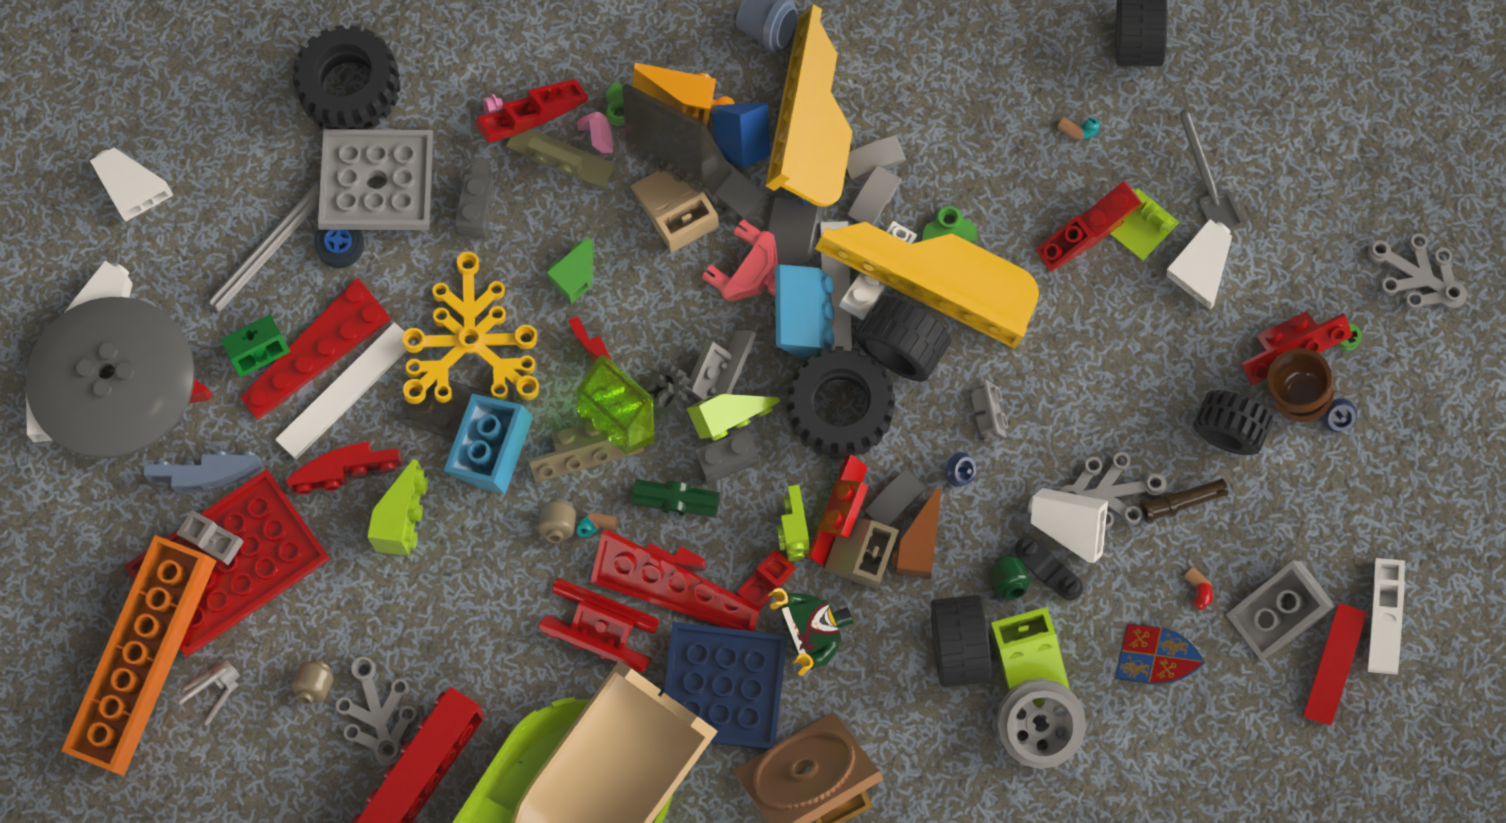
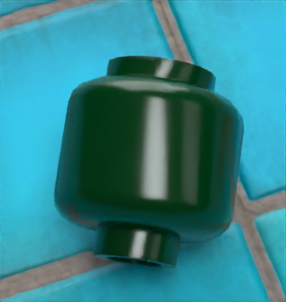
[988,555,1031,600]

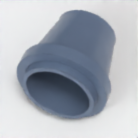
[736,0,798,52]

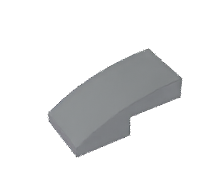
[846,136,906,182]
[847,165,902,226]
[176,510,244,565]

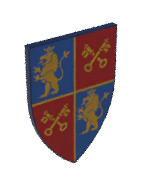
[1115,623,1205,684]

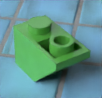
[547,237,594,304]

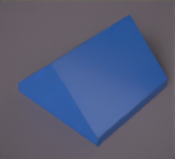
[713,102,770,167]

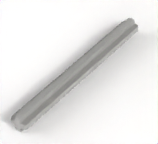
[208,183,320,311]

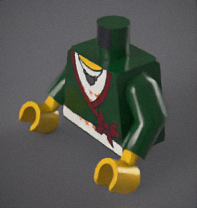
[768,588,853,676]

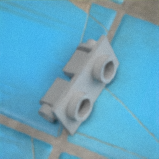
[971,379,1008,441]

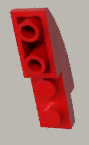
[1035,181,1143,272]
[286,441,402,495]

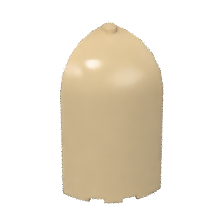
[511,660,718,823]

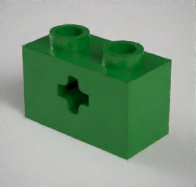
[220,314,290,378]

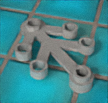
[1367,233,1467,311]
[1059,452,1167,530]
[335,657,417,766]

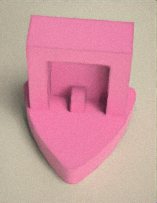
[577,112,613,154]

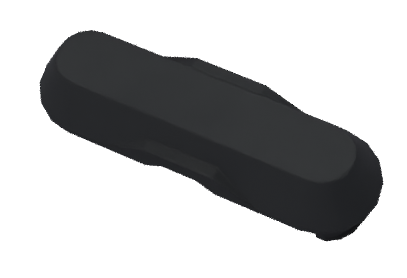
[1015,537,1083,601]

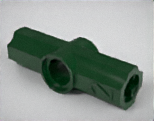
[631,479,720,518]

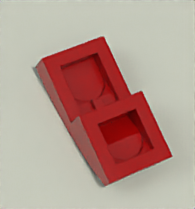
[568,316,613,369]
[646,543,707,572]
[736,549,796,609]

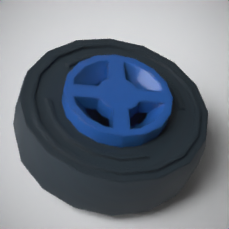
[314,230,364,268]

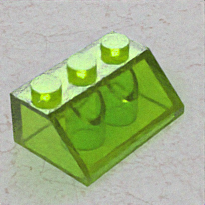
[576,355,655,455]

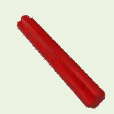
[552,578,659,634]

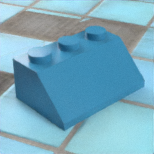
[775,264,835,360]
[444,393,533,494]

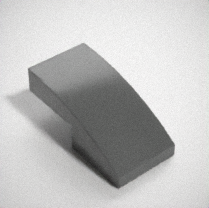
[865,469,928,527]

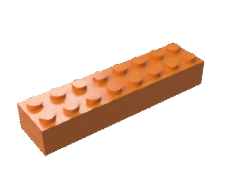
[61,535,216,775]

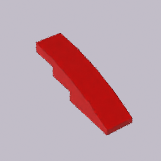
[475,79,588,143]
[1303,602,1367,726]

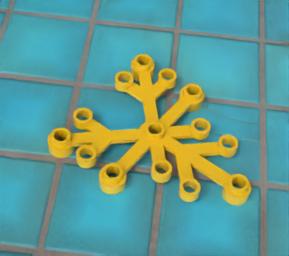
[402,252,539,404]

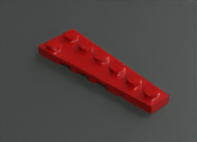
[240,278,392,420]
[590,529,761,632]

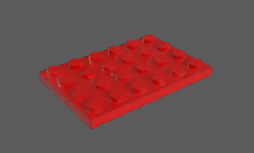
[124,469,331,658]

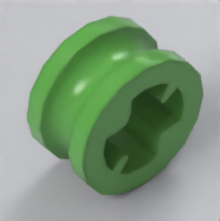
[1337,323,1362,351]

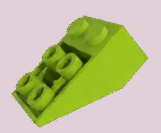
[368,459,428,556]
[990,607,1070,711]

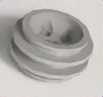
[996,678,1086,769]

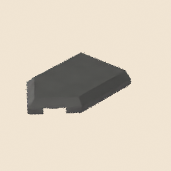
[763,197,824,266]

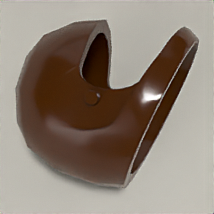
[1267,348,1334,423]

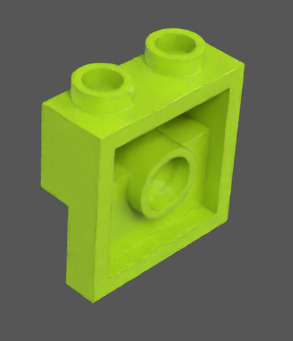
[777,485,809,561]

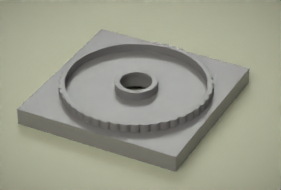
[318,129,433,230]

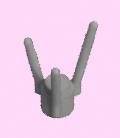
[177,659,240,726]

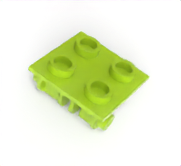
[1110,188,1179,261]

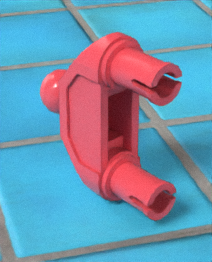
[702,219,778,301]

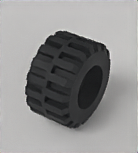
[1193,390,1273,456]

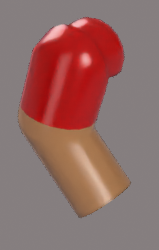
[1184,567,1213,610]

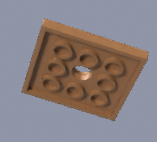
[732,712,883,823]

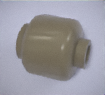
[537,499,576,543]
[291,660,334,705]

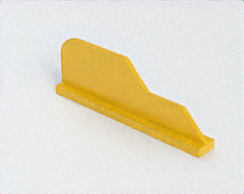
[765,4,852,207]
[815,222,1039,349]

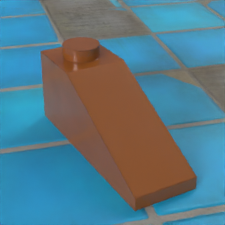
[892,489,941,579]

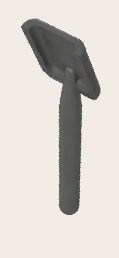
[1180,110,1244,229]

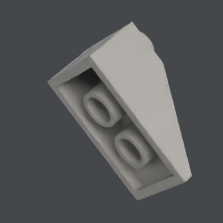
[1226,561,1337,661]

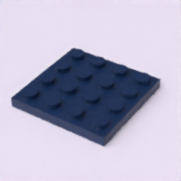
[664,622,788,750]

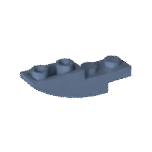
[144,451,263,494]

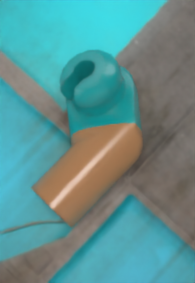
[1057,117,1100,141]
[576,512,617,538]

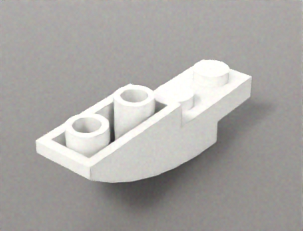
[839,221,917,320]
[1368,558,1405,675]

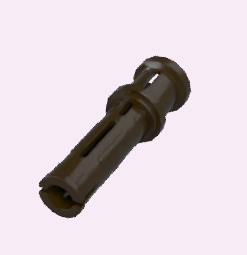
[1140,478,1229,524]

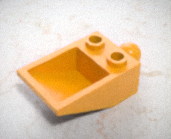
[632,63,735,129]

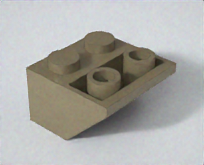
[824,519,899,590]

